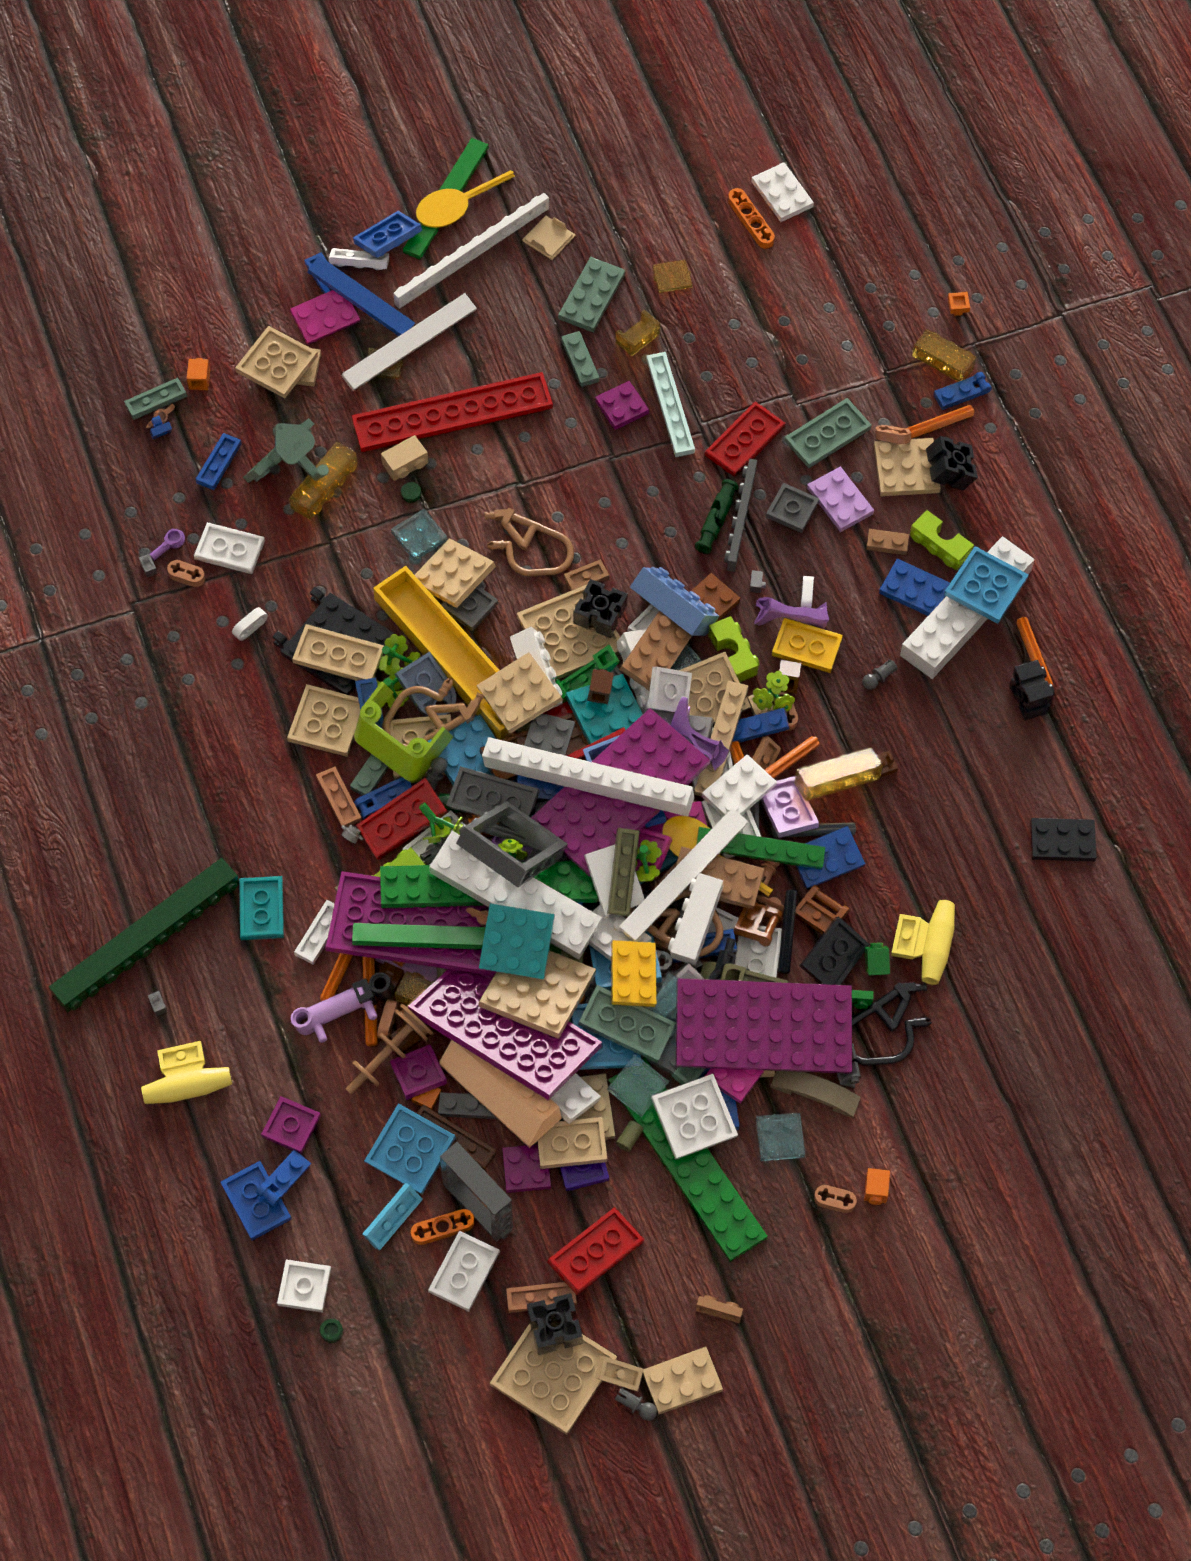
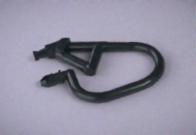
[852,982,932,1066]

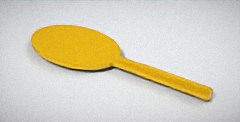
[416,170,515,228]
[662,816,773,897]

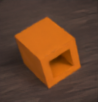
[187,358,210,390]
[864,1168,890,1205]

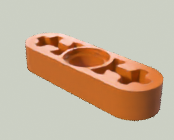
[411,1209,474,1245]

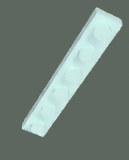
[646,352,695,457]

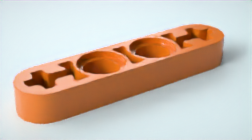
[728,188,775,249]

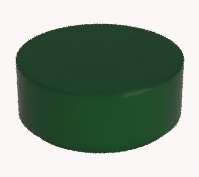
[401,482,421,503]
[320,1319,343,1343]

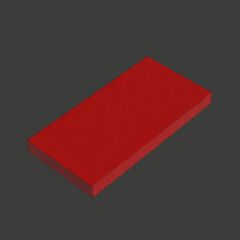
[704,401,786,477]
[356,778,448,860]
[547,1207,645,1295]

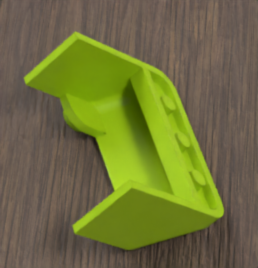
[354,682,453,783]

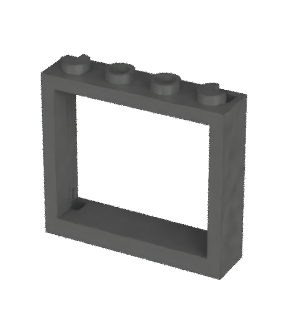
[456,801,568,887]
[440,1142,513,1242]

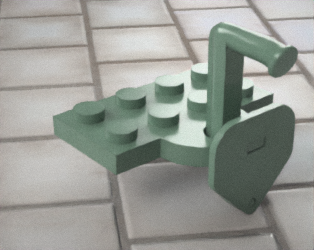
[243,418,329,483]

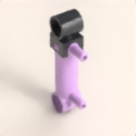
[291,972,395,1043]

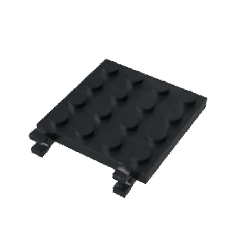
[273,587,395,695]

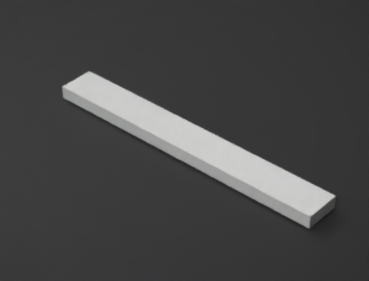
[341,293,477,391]
[618,808,748,942]

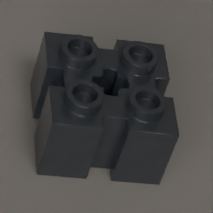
[926,436,978,490]
[573,579,628,638]
[1009,660,1055,720]
[527,1293,583,1355]

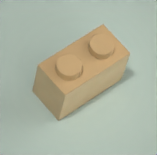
[381,435,428,481]

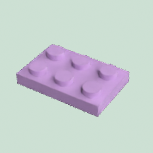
[807,466,874,532]
[760,776,819,838]

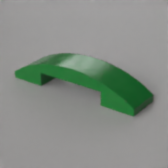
[555,645,620,703]

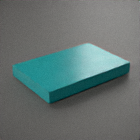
[239,876,284,940]

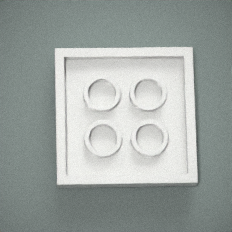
[651,1074,738,1160]

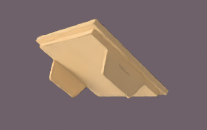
[522,216,576,260]

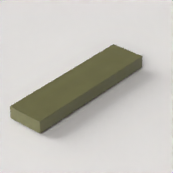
[607,828,639,917]

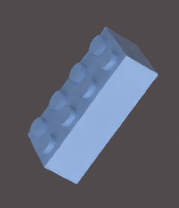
[630,567,719,636]

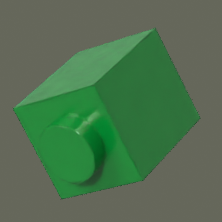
[865,943,890,975]

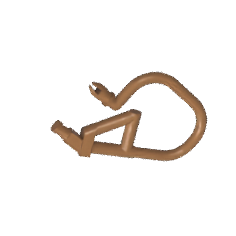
[484,508,574,576]
[382,678,484,746]
[630,880,723,957]

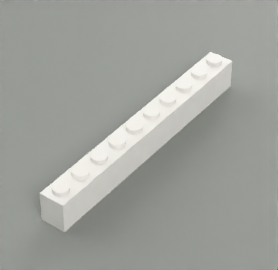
[482,737,694,816]

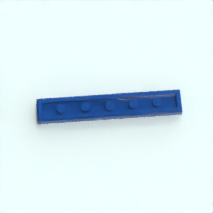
[307,256,415,336]

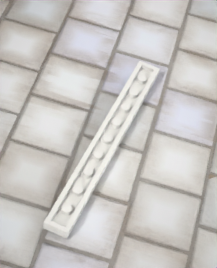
[394,193,549,309]

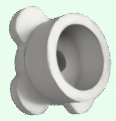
[341,825,364,843]

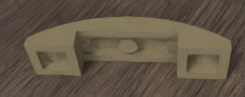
[770,1071,861,1118]

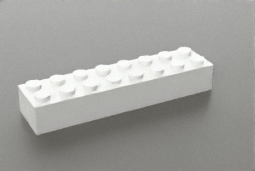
[900,536,1035,679]
[430,831,602,959]

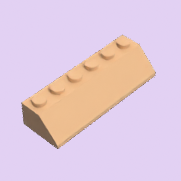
[439,1040,562,1148]

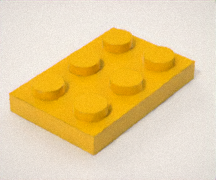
[772,618,843,673]
[611,940,656,1007]

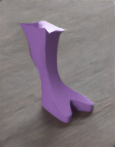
[754,597,829,629]
[671,697,729,770]

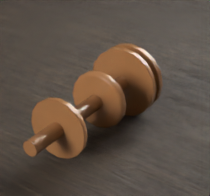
[346,989,434,1095]

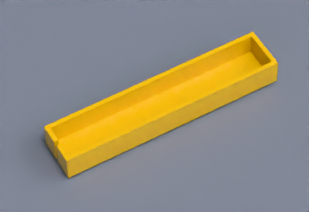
[373,566,515,740]

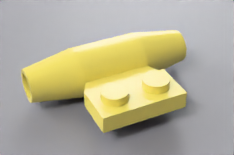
[892,900,955,985]
[141,1041,232,1104]

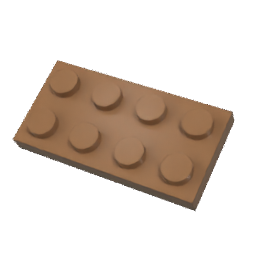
[619,611,692,691]
[676,846,764,909]

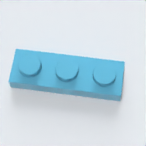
[362,1183,423,1250]

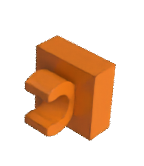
[947,292,970,316]

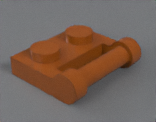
[795,885,850,934]
[734,903,783,947]

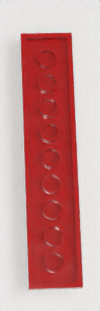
[352,372,553,452]

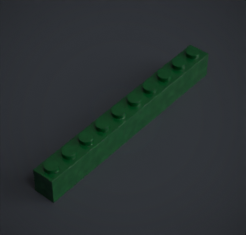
[49,858,240,1013]

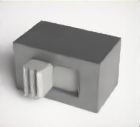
[139,554,157,577]
[750,570,766,593]
[148,991,167,1016]

